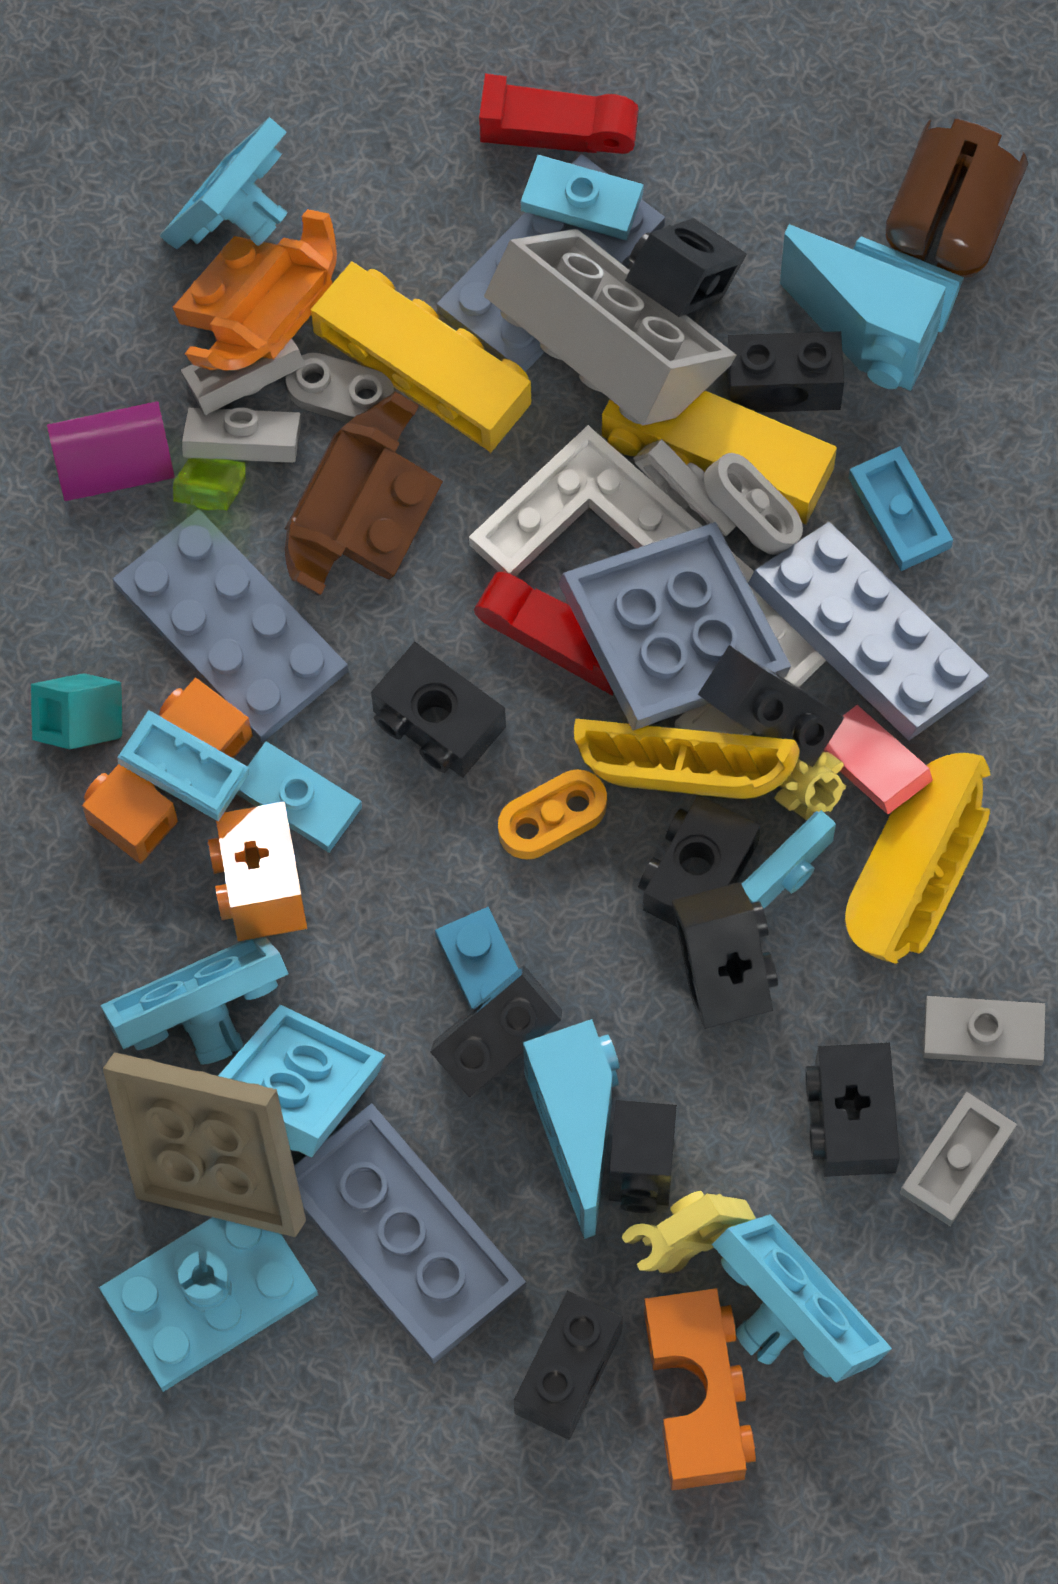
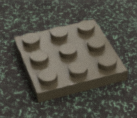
[103,1052,306,1237]

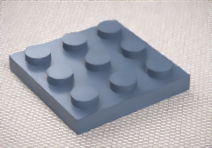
[559,522,791,730]

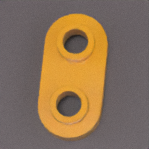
[498,769,607,860]

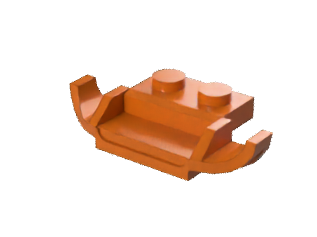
[173,209,337,371]

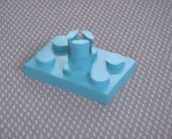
[160,117,288,249]
[100,937,289,1065]
[218,1005,385,1158]
[712,1214,892,1383]
[99,1217,318,1392]

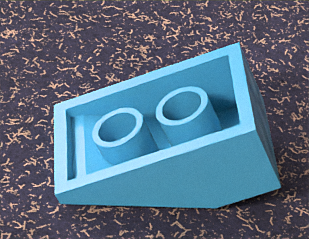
[780,224,946,391]
[523,1019,620,1239]

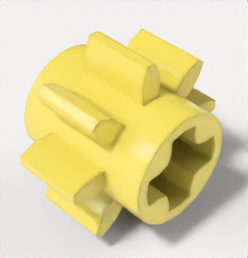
[774,751,847,820]

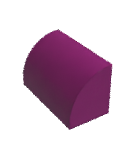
[47,401,175,501]

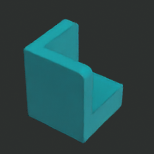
[31,674,122,750]

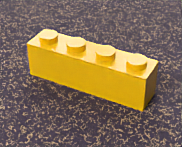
[311,261,531,452]
[602,391,837,525]

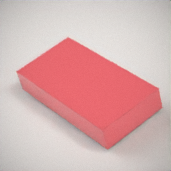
[824,705,933,814]

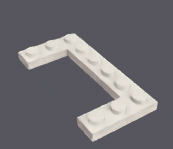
[469,425,826,735]

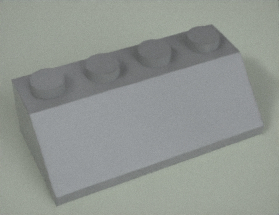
[484,229,736,425]

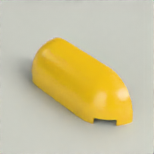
[574,719,800,799]
[845,753,990,963]

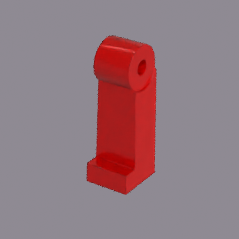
[479,73,639,154]
[474,571,614,696]

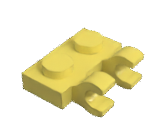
[622,1191,756,1273]

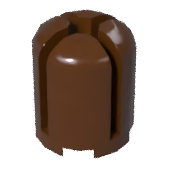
[886,119,1029,278]

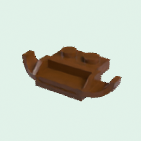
[284,391,443,596]

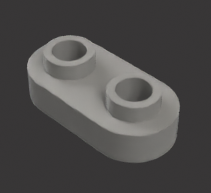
[286,353,394,423]
[704,453,803,555]

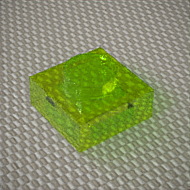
[173,458,246,511]

